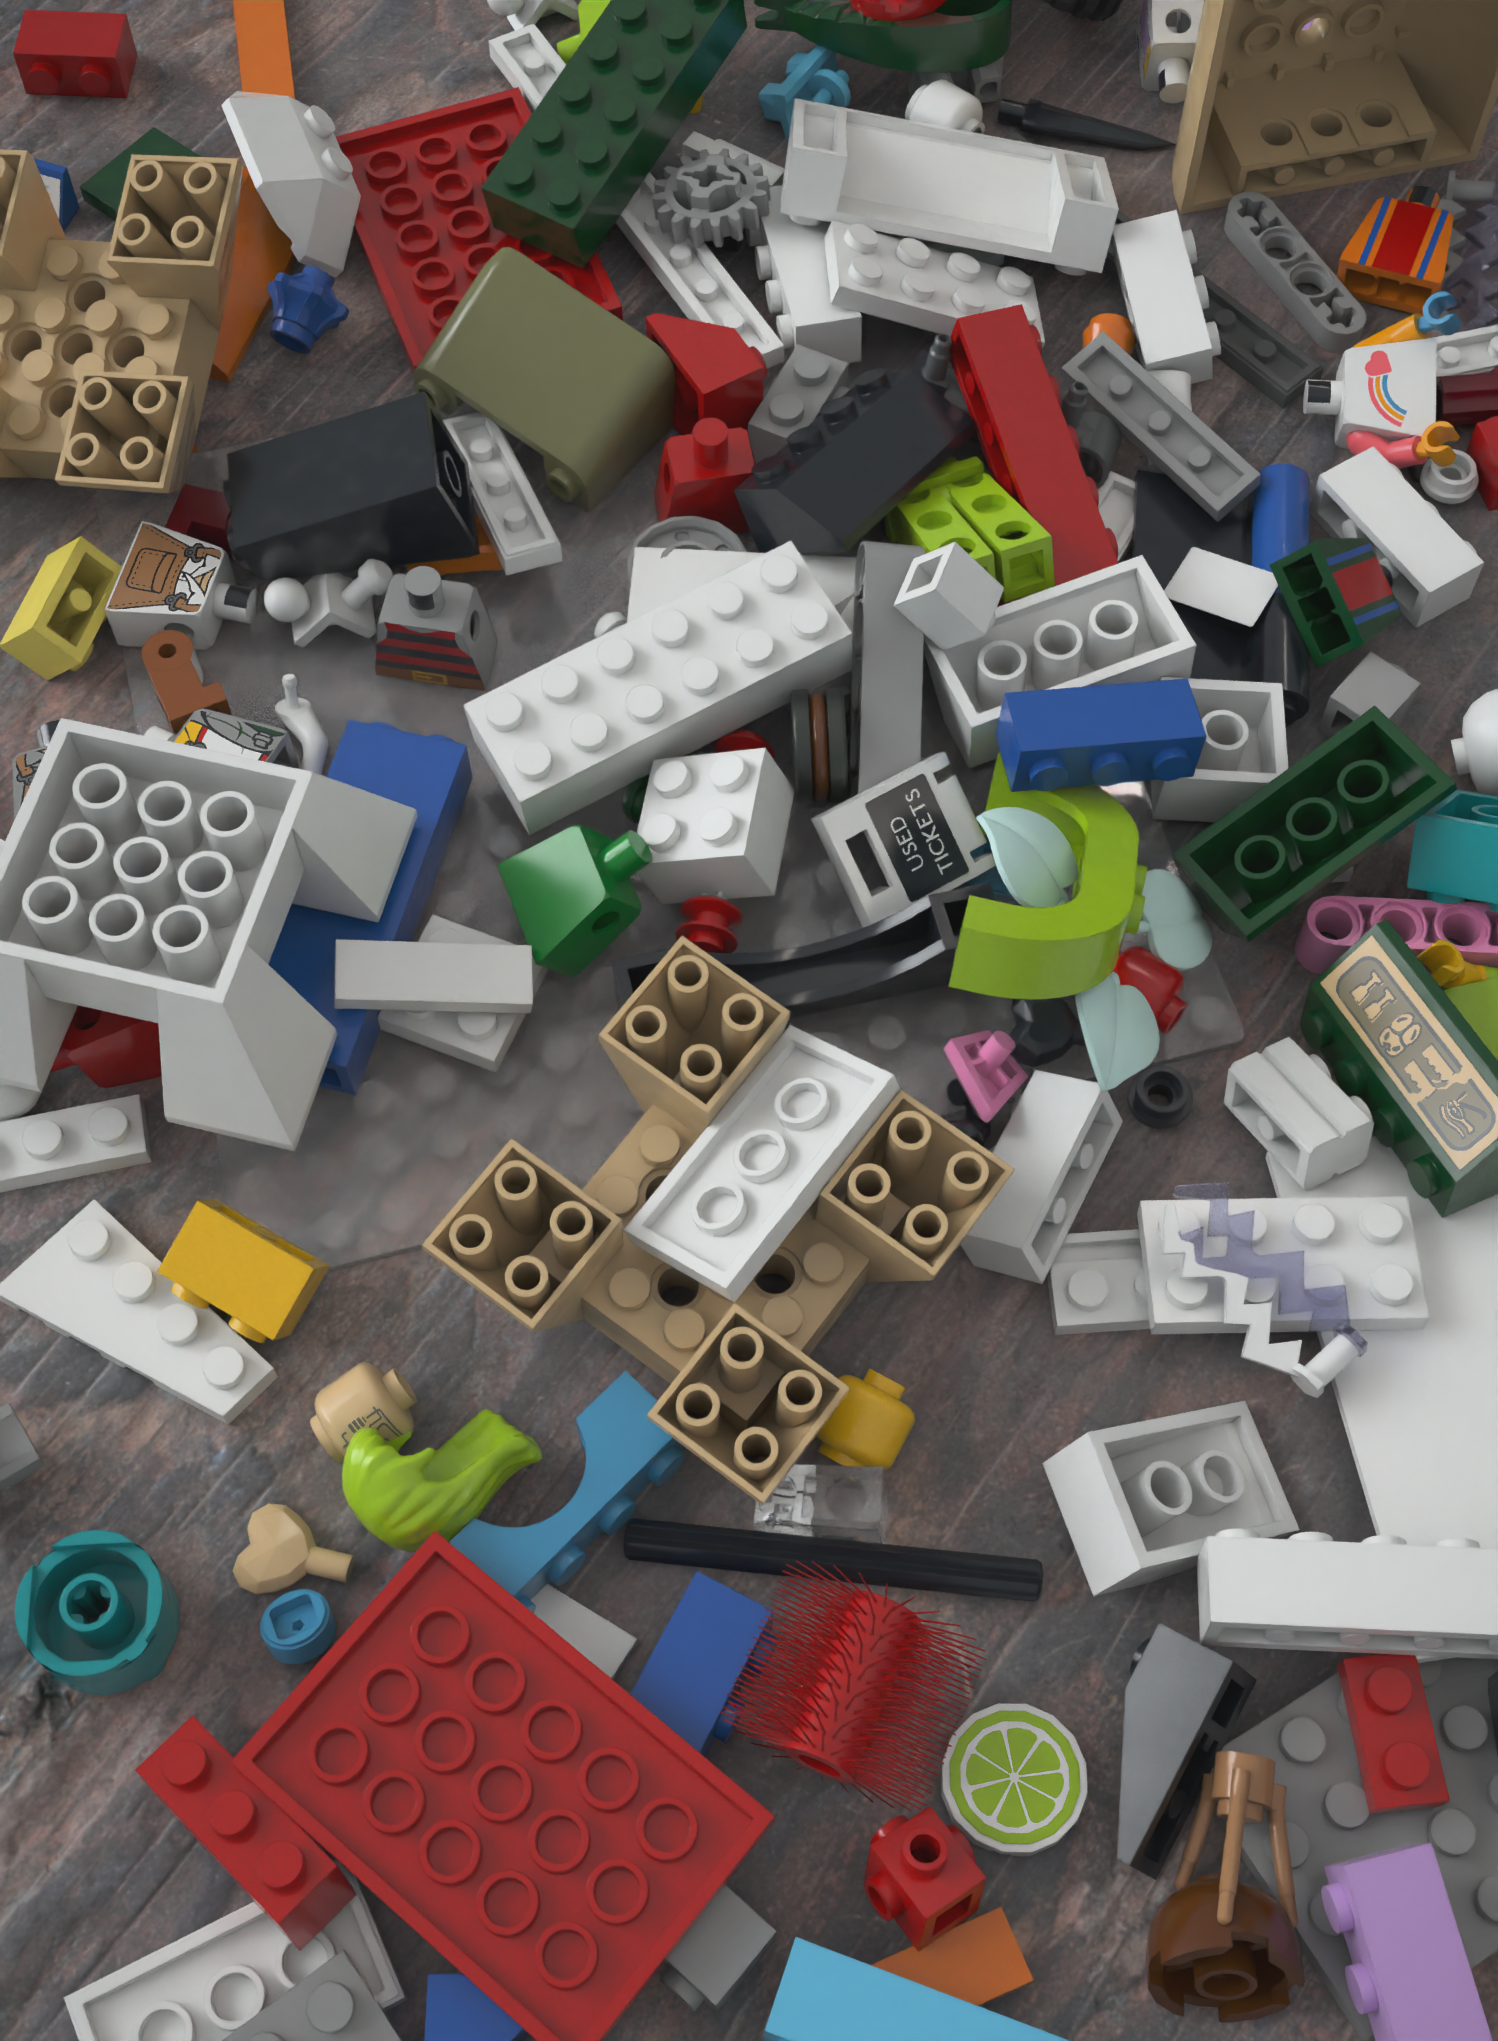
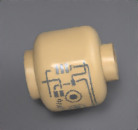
[310,1362,418,1464]

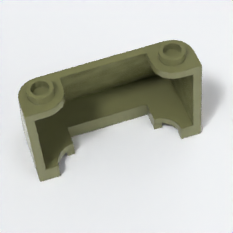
[413,247,675,513]

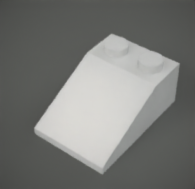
[1042,1401,1300,1596]

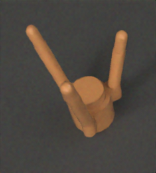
[1174,1751,1298,1928]

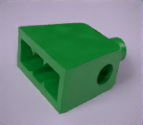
[497,825,653,978]

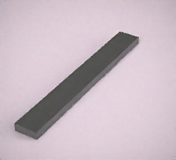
[1004,130,1324,409]

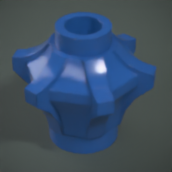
[267,266,350,354]

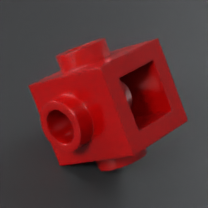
[864,1806,986,1952]

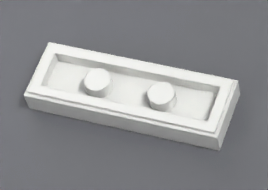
[334,939,533,1013]

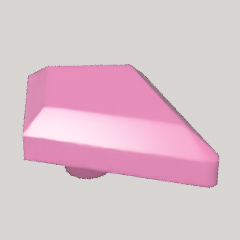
[943,1030,1029,1123]

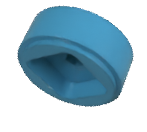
[260,1589,337,1664]

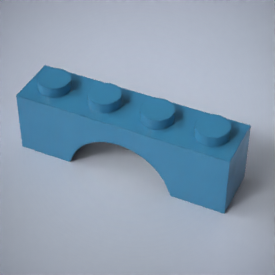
[449,1371,686,1613]

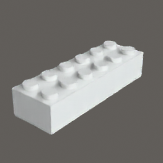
[463,541,852,835]

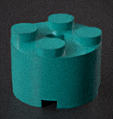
[15,1530,180,1695]

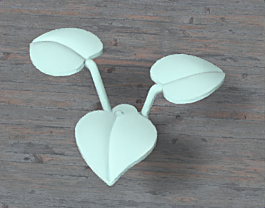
[976,807,1212,1092]

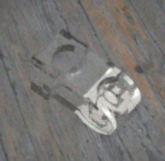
[753,1464,889,1544]

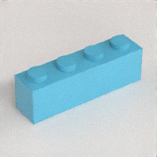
[762,1937,1069,2041]

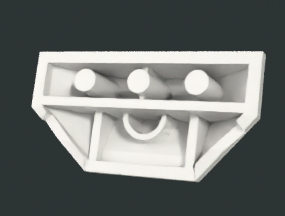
[221,91,361,278]

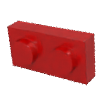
[1337,1654,1450,1814]

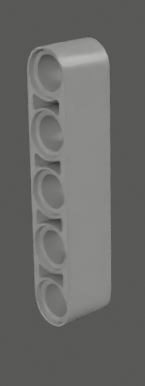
[848,541,925,832]

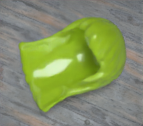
[342,1409,543,1552]

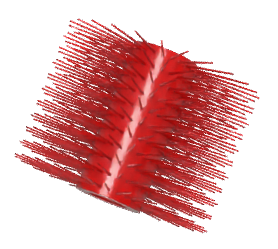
[720,1560,987,1811]

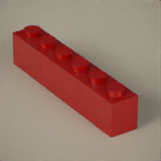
[950,304,1118,586]

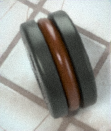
[790,688,848,804]

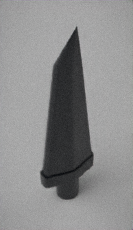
[998,98,1176,150]

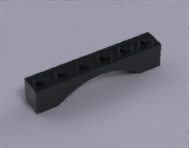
[612,882,996,1019]

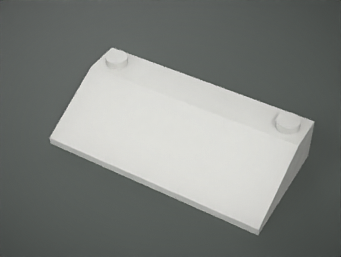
[780,98,1119,276]

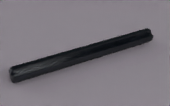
[623,1518,1043,1602]

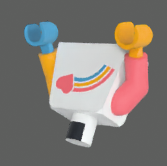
[1303,291,1461,469]

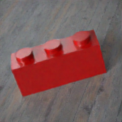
[135,1716,357,1951]

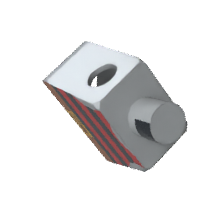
[375,566,498,691]

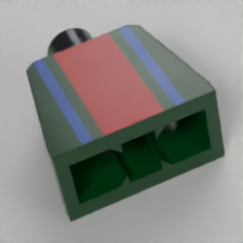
[1269,538,1400,668]

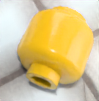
[816,1368,915,1478]

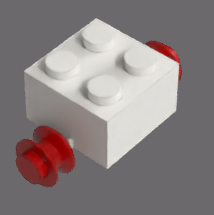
[637,730,795,953]

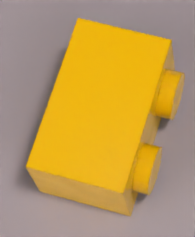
[157,1199,330,1343]

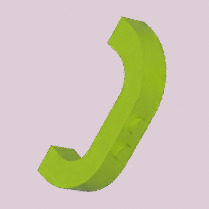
[948,752,1147,1000]

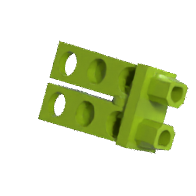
[884,456,1055,603]

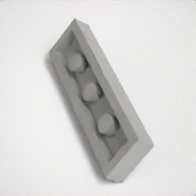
[1061,331,1261,522]

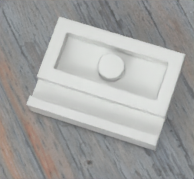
[1047,1229,1150,1335]

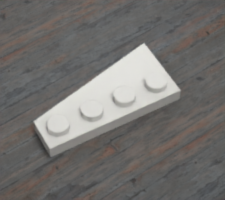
[0,1199,278,1425]

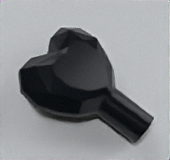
[1009,998,1086,1067]

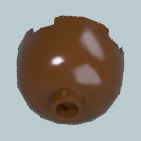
[1146,1873,1305,2023]

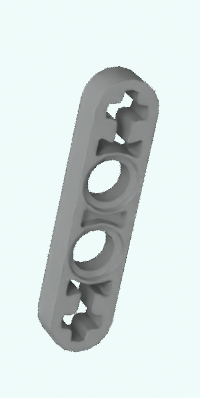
[1224,191,1366,353]

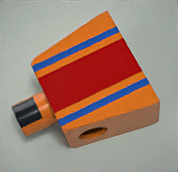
[1337,186,1454,316]

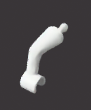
[275,674,329,775]

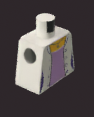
[1136,0,1204,104]

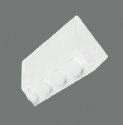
[923,555,1196,768]

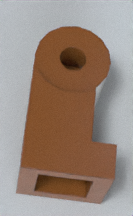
[141,630,233,734]

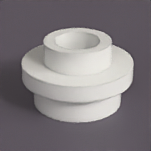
[1420,449,1479,504]

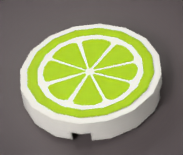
[941,1703,1088,1856]

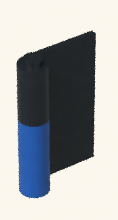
[1131,463,1310,726]

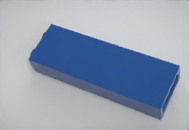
[268,719,473,1096]

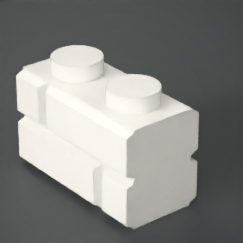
[1224,1037,1374,1191]

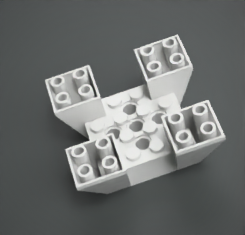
[0,718,418,1151]

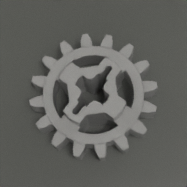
[652,148,771,248]

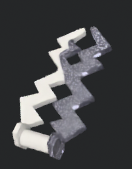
[1162,1182,1368,1398]

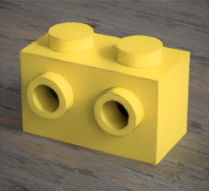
[0,536,122,681]

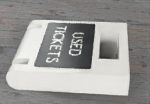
[811,752,996,928]

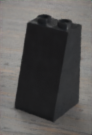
[223,391,480,581]

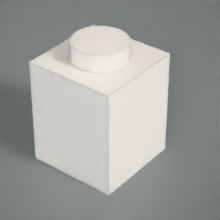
[893,542,1004,650]

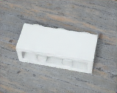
[1112,210,1221,384]
[1310,446,1484,628]
[960,1070,1123,1284]

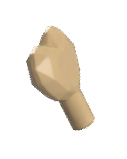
[233,1503,355,1595]

